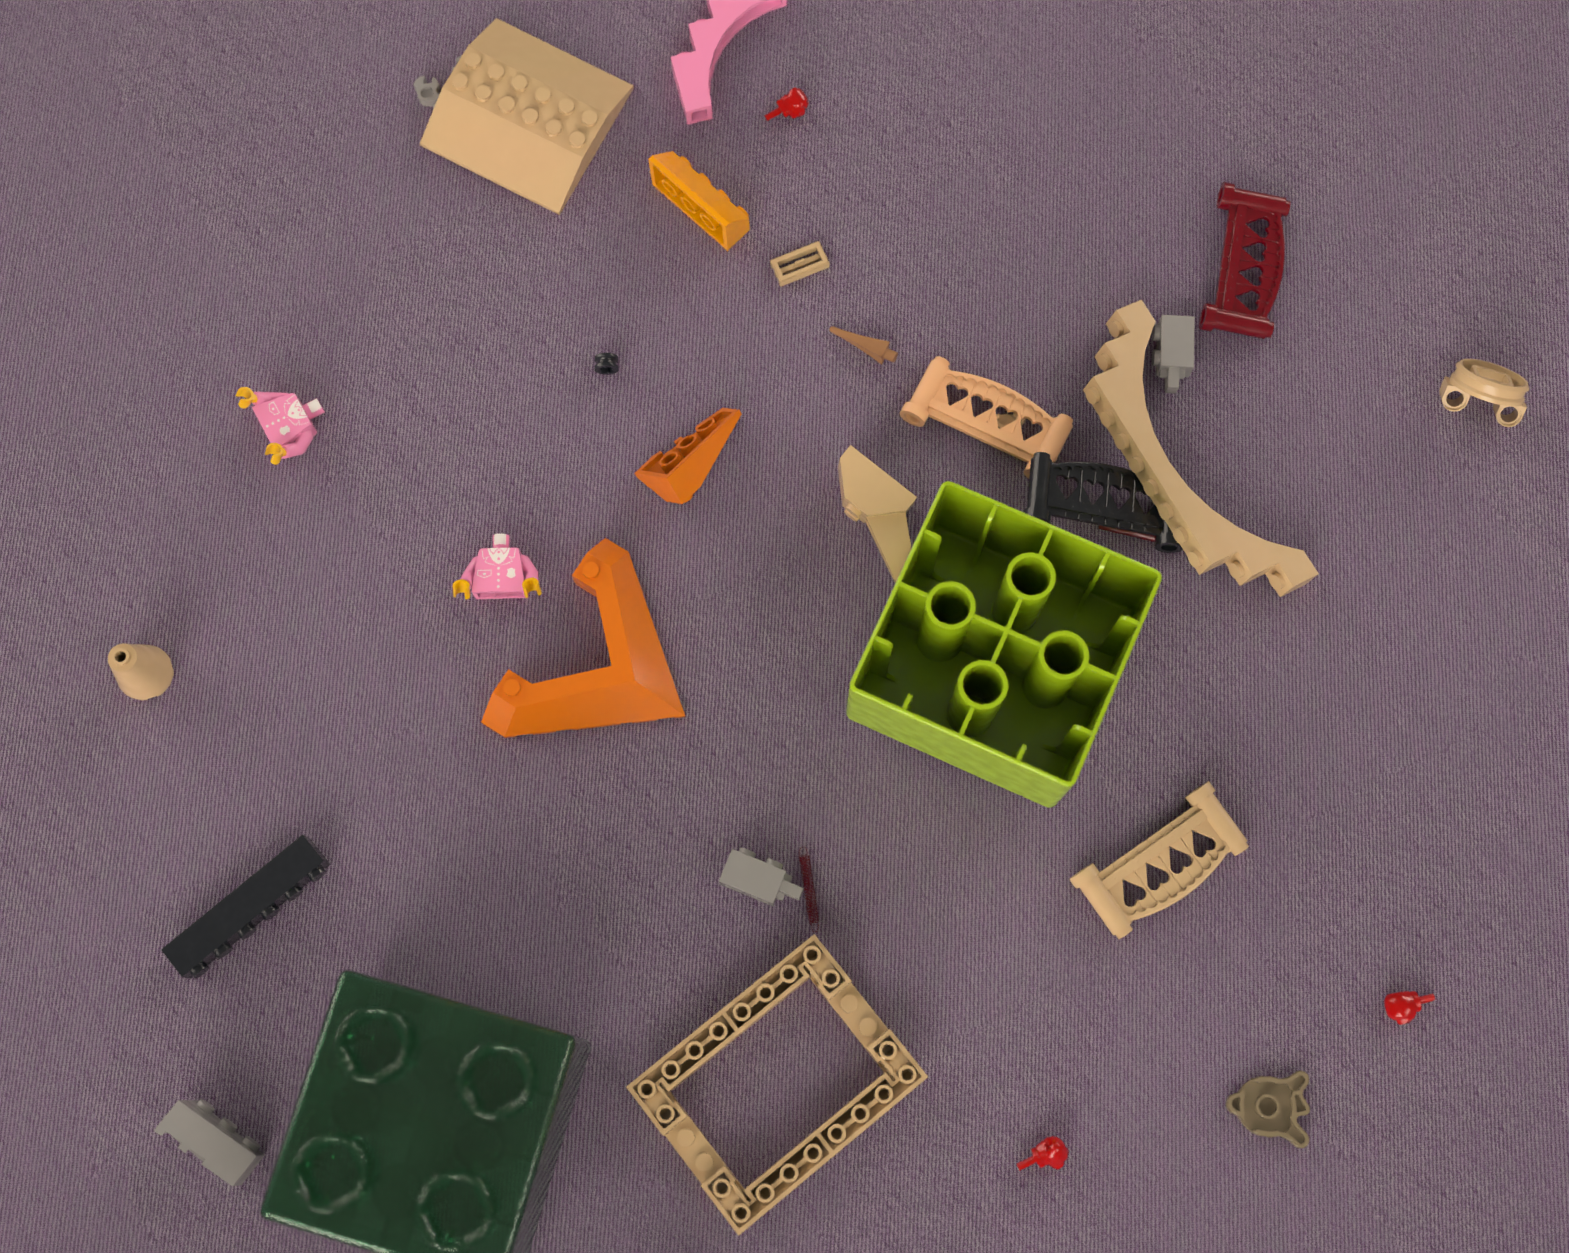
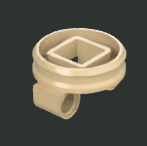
[1439,359,1529,427]

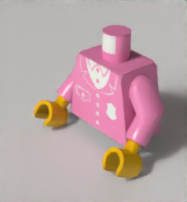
[235,387,325,465]
[452,534,542,599]

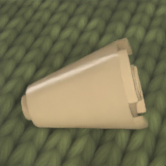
[108,644,174,701]

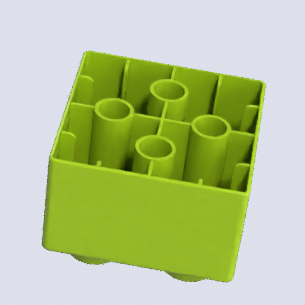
[846,481,1162,808]

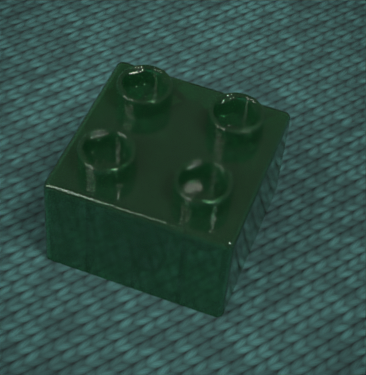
[260,970,591,1253]

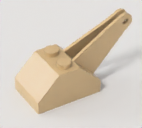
[838,445,917,583]

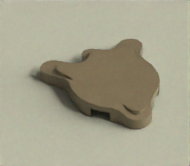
[1226,1070,1310,1148]

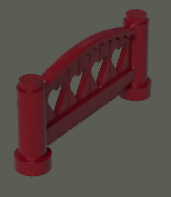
[1199,182,1291,339]

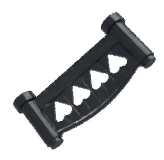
[1023,452,1183,553]

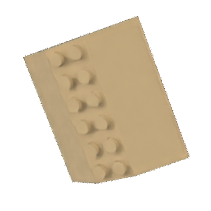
[420,18,634,215]

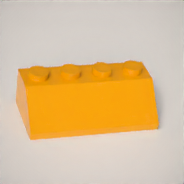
[648,151,750,251]

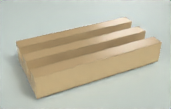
[770,241,830,287]

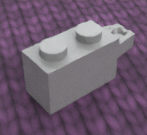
[1152,315,1195,394]
[719,847,804,906]

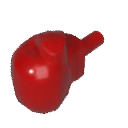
[764,87,809,121]
[1384,991,1435,1025]
[1016,1136,1069,1171]

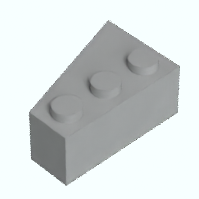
[154,1099,265,1187]

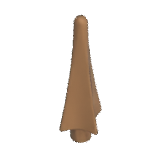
[829,326,898,365]

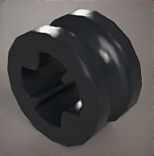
[594,353,619,375]

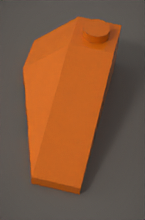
[634,408,742,504]

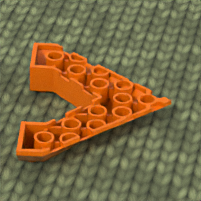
[481,538,686,738]

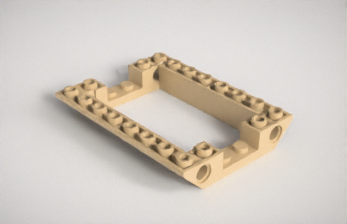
[626,934,928,1236]

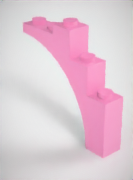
[671,0,787,125]

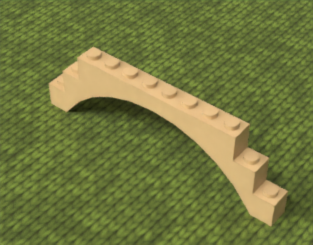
[1083,300,1319,597]

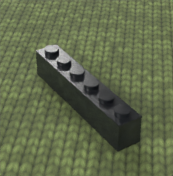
[161,834,331,979]

